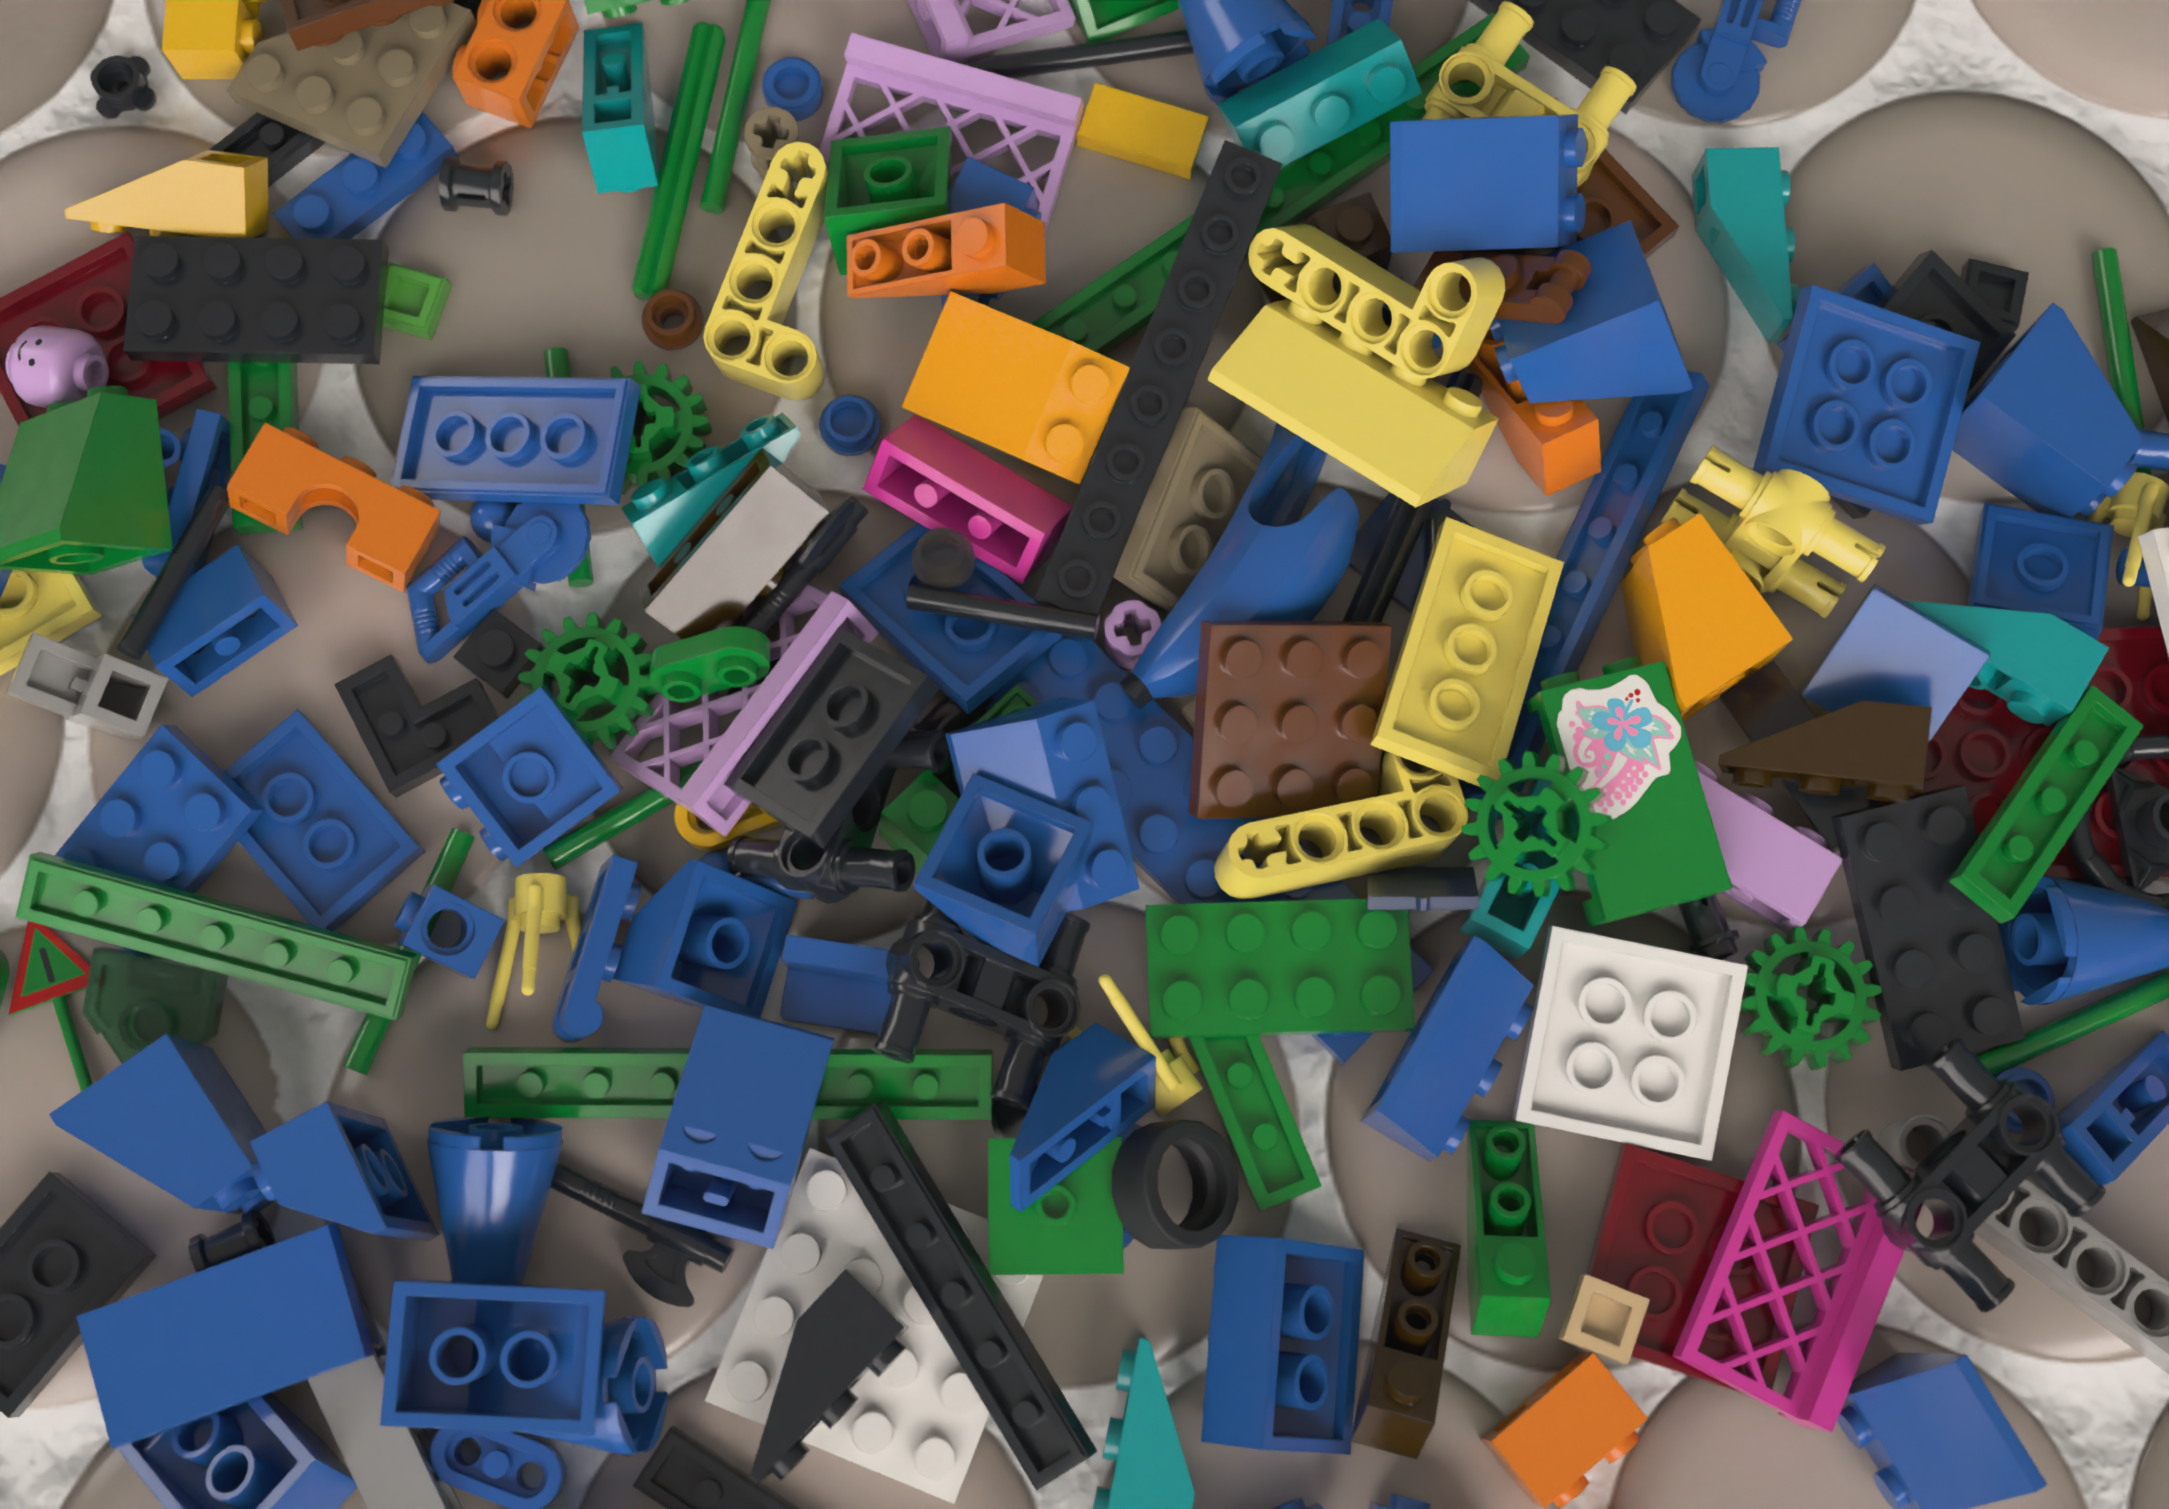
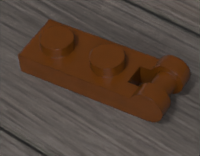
[1413,249,1592,324]

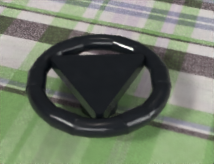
[2067,733,2169,910]

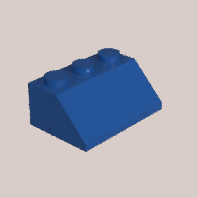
[945,697,1140,912]
[1361,935,1534,1162]
[250,1101,439,1241]
[1201,1235,1364,1455]

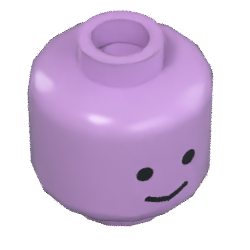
[6,325,109,408]

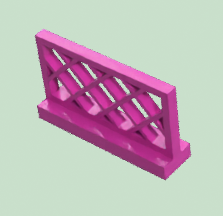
[1672,1110,1923,1433]

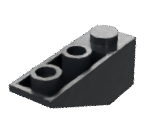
[750,1269,909,1483]

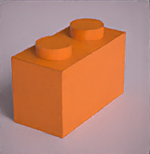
[1480,1352,1648,1508]

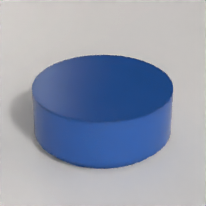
[762,57,824,121]

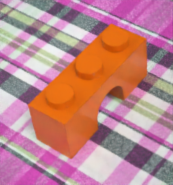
[227,423,441,593]

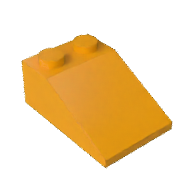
[901,291,1130,485]

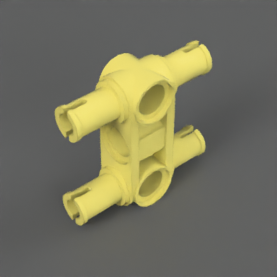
[1422,1,1637,187]
[1661,445,1886,619]

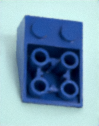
[641,1003,834,1249]

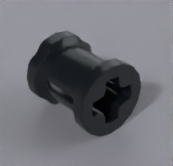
[439,156,514,216]
[188,1210,277,1272]

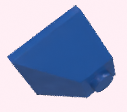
[914,773,1094,967]
[613,859,797,1017]

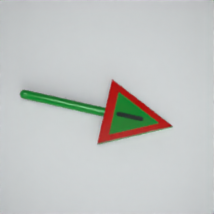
[8,921,107,1092]

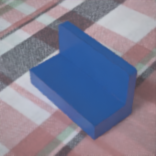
[780,935,920,1035]

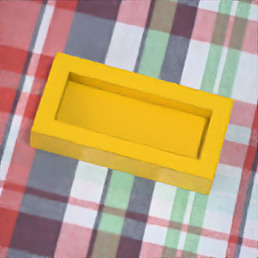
[1077,83,1209,180]

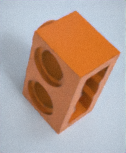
[452,0,579,129]

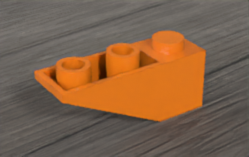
[847,203,1046,298]
[1467,327,1601,497]

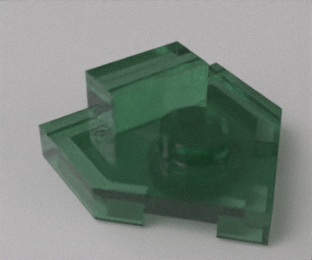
[82,946,228,1064]

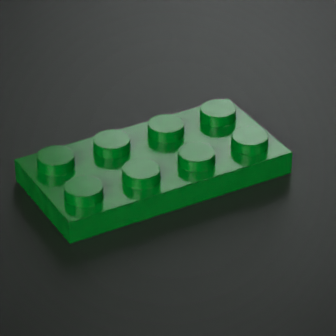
[1145,899,1415,1039]

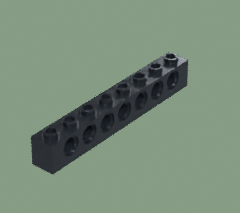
[1035,140,1282,614]

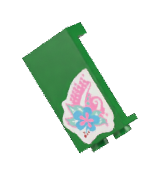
[1526,656,1732,927]

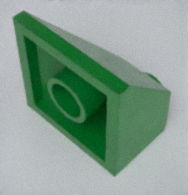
[824,126,952,275]

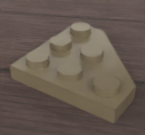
[227,2,477,168]

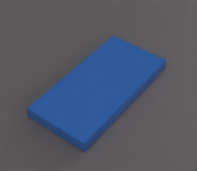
[390,376,641,505]
[76,1224,375,1449]

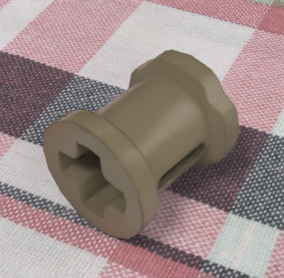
[744,107,799,180]

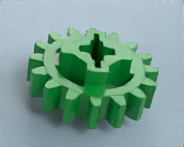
[610,361,712,495]
[518,613,659,750]
[1462,751,1612,897]
[1740,926,1882,1071]

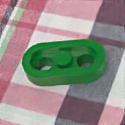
[649,626,771,702]

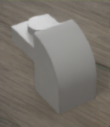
[5,633,169,740]

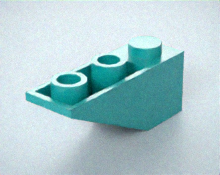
[1691,147,1800,342]
[621,412,801,568]
[1905,600,2109,726]
[1093,1338,1195,1509]

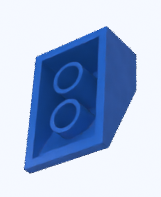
[380,1279,607,1435]
[1838,1352,2048,1509]
[117,1393,357,1509]

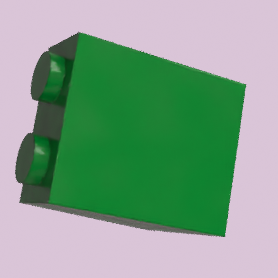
[0,386,173,576]

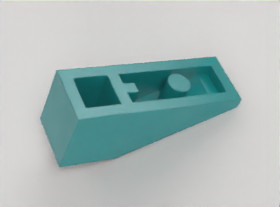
[582,23,658,194]

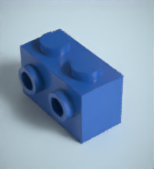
[132,544,298,697]

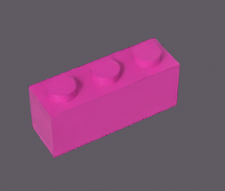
[862,414,1073,584]

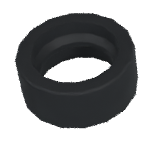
[1112,1119,1239,1250]

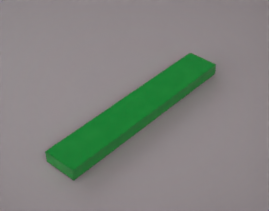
[16,852,418,1021]

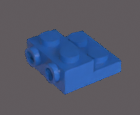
[436,685,624,868]

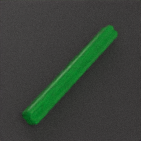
[631,22,726,301]

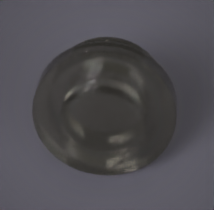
[911,528,976,590]

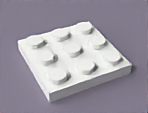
[1512,926,1748,1161]

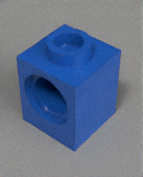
[393,885,505,979]

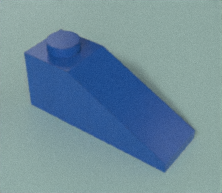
[1010,1022,1156,1212]
[2033,1030,2169,1201]

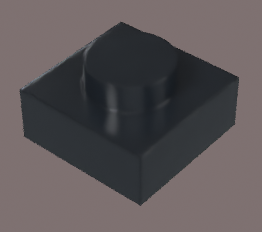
[453,608,545,699]

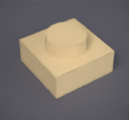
[1558,1274,1650,1365]

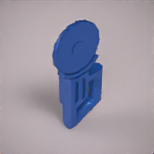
[1671,0,1801,124]
[406,503,591,664]

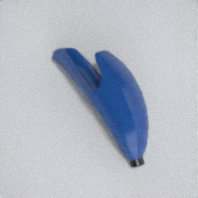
[1119,423,1360,710]

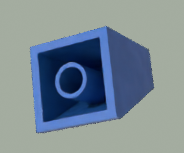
[1390,114,1586,252]
[1490,220,1693,403]
[1952,302,2144,518]
[49,1033,276,1214]

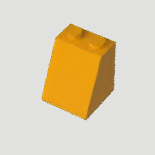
[1621,513,1793,722]

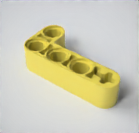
[703,142,828,401]
[1248,224,1505,379]
[1214,751,1469,900]

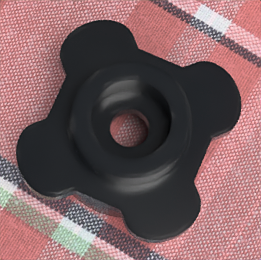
[90,55,157,119]

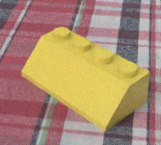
[1207,299,1499,507]

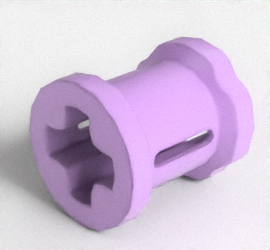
[1104,600,1161,671]

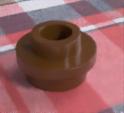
[642,289,704,350]

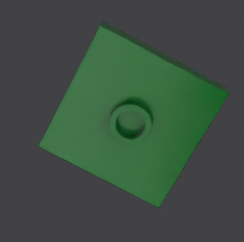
[988,1137,1124,1275]

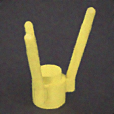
[2086,472,2169,621]
[485,873,581,1030]
[1066,974,1203,1118]

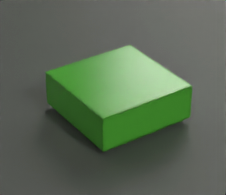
[383,262,452,341]

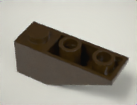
[1718,701,1932,803]
[1351,1228,1461,1459]

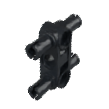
[727,730,951,904]
[872,899,1091,1110]
[1834,1037,2106,1312]

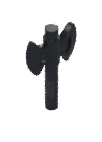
[740,496,869,635]
[550,1162,734,1308]

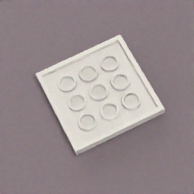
[705,1148,1044,1504]

